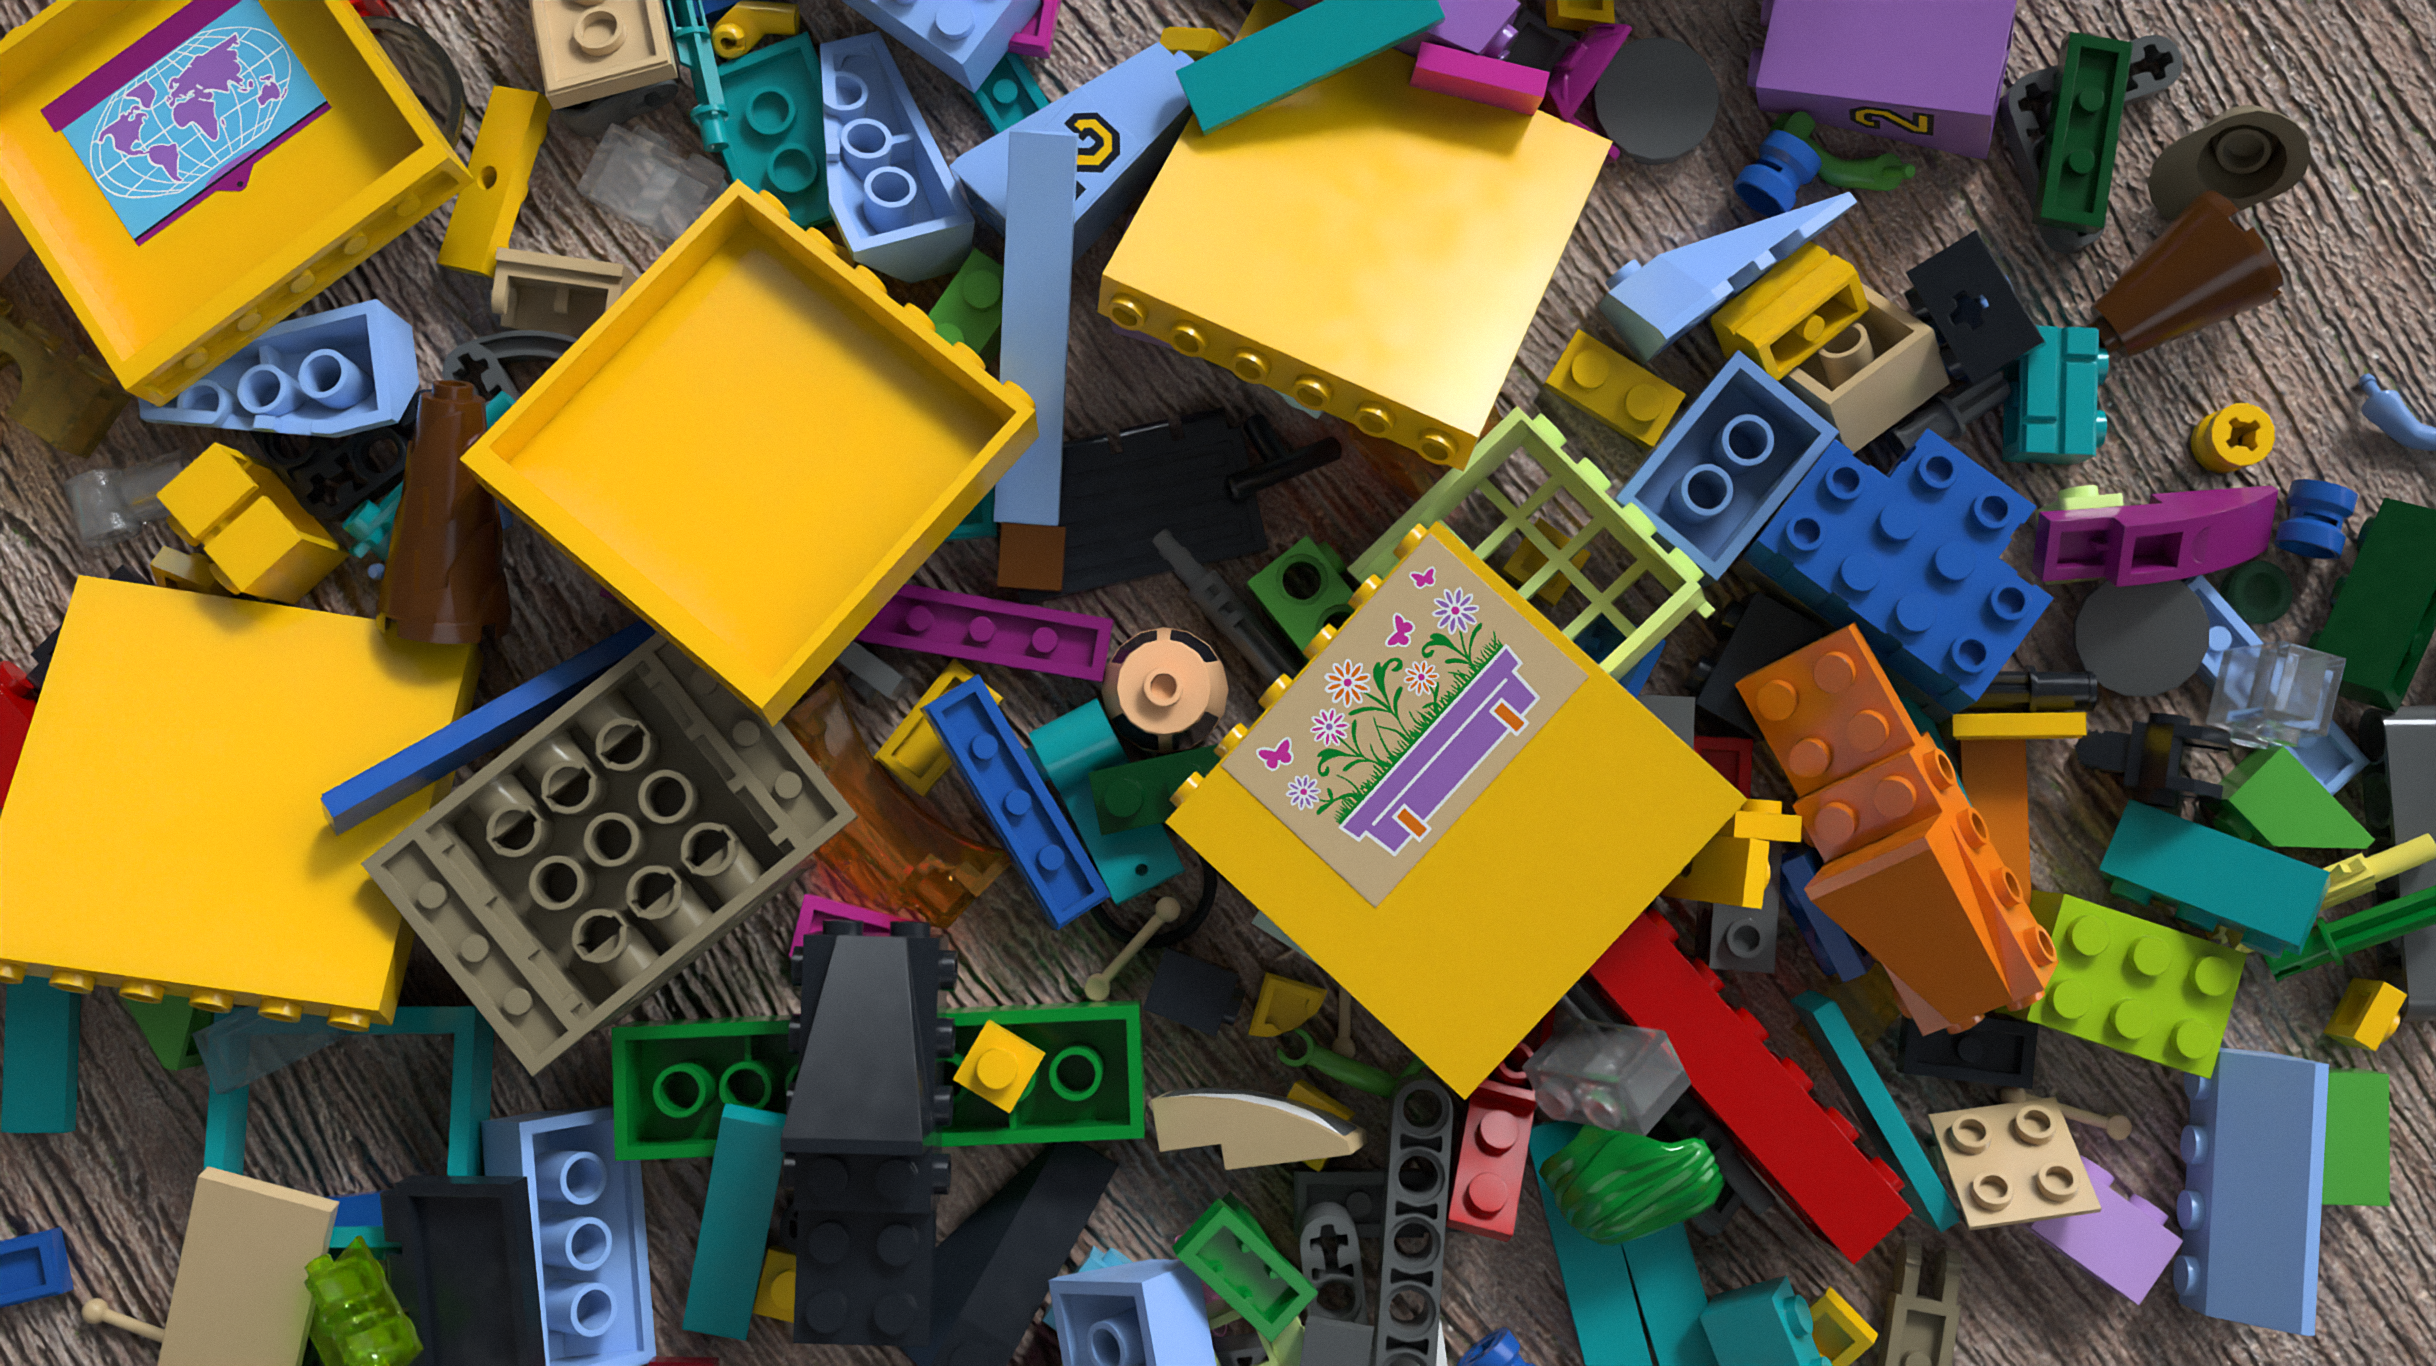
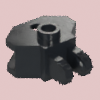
[2074,713,2231,809]

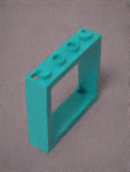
[203,1006,494,1260]

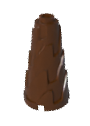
[376,380,513,644]

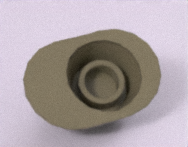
[2147,105,2311,220]

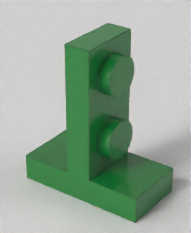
[1172,1191,1318,1343]

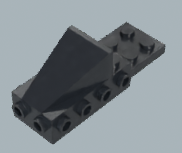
[780,919,958,1347]

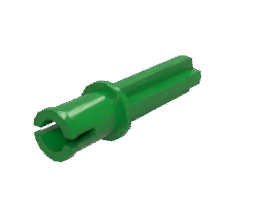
[2263,885,2436,983]

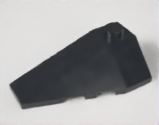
[899,1141,1119,1366]

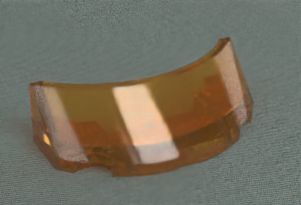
[783,678,1012,929]

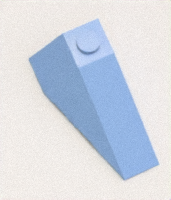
[820,31,975,284]
[1598,192,1857,366]
[138,299,419,438]

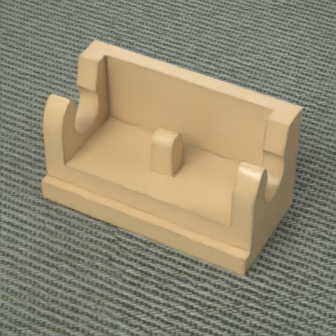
[491,247,638,339]

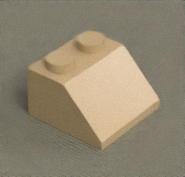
[1778,283,1950,455]

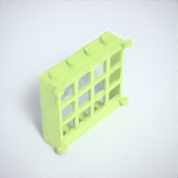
[1347,406,1716,682]

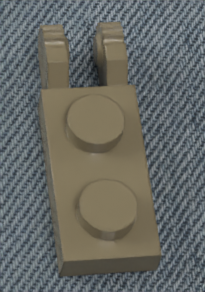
[1877,1240,1962,1366]

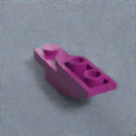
[2031,485,2278,587]

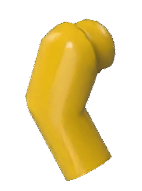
[711,0,800,60]

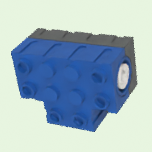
[1731,428,2054,724]

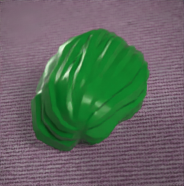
[1538,1091,1725,1246]

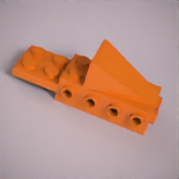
[1735,622,2059,1036]

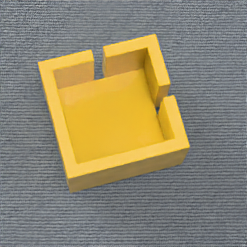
[156,442,350,605]

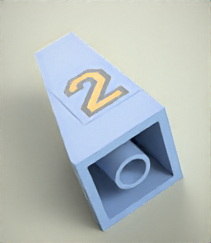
[949,42,1195,265]

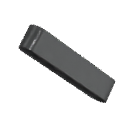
[2359,705,2436,1022]
[1371,1073,1453,1366]

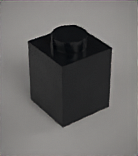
[1143,945,1246,1037]

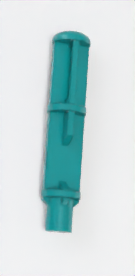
[665,0,729,152]

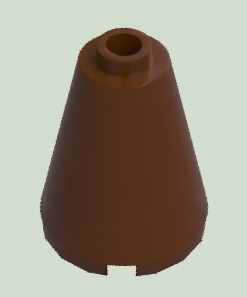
[2087,190,2284,359]

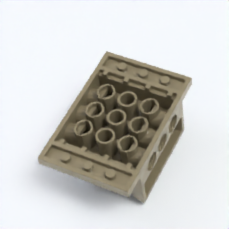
[361,632,859,1077]

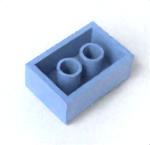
[1612,350,1840,588]

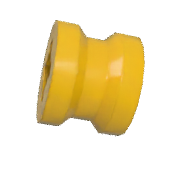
[2191,403,2275,473]

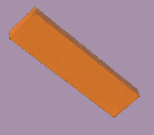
[1957,739,2031,908]

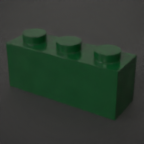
[2304,497,2436,713]

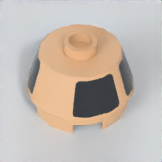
[1101,627,1229,754]

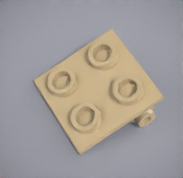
[1928,1097,2102,1231]

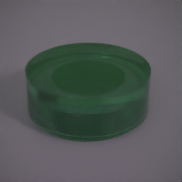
[2220,561,2293,626]

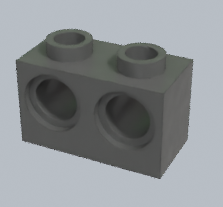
[1694,841,1783,973]

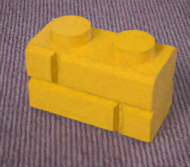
[1710,241,1869,381]

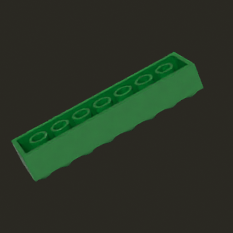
[611,1000,1147,1161]

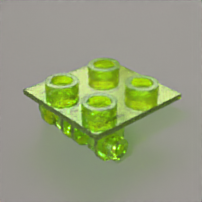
[304,1235,424,1366]

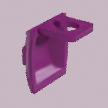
[1541,23,1632,165]

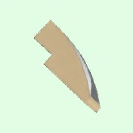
[1151,1087,1368,1170]

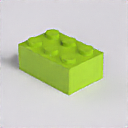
[1996,890,2247,1079]

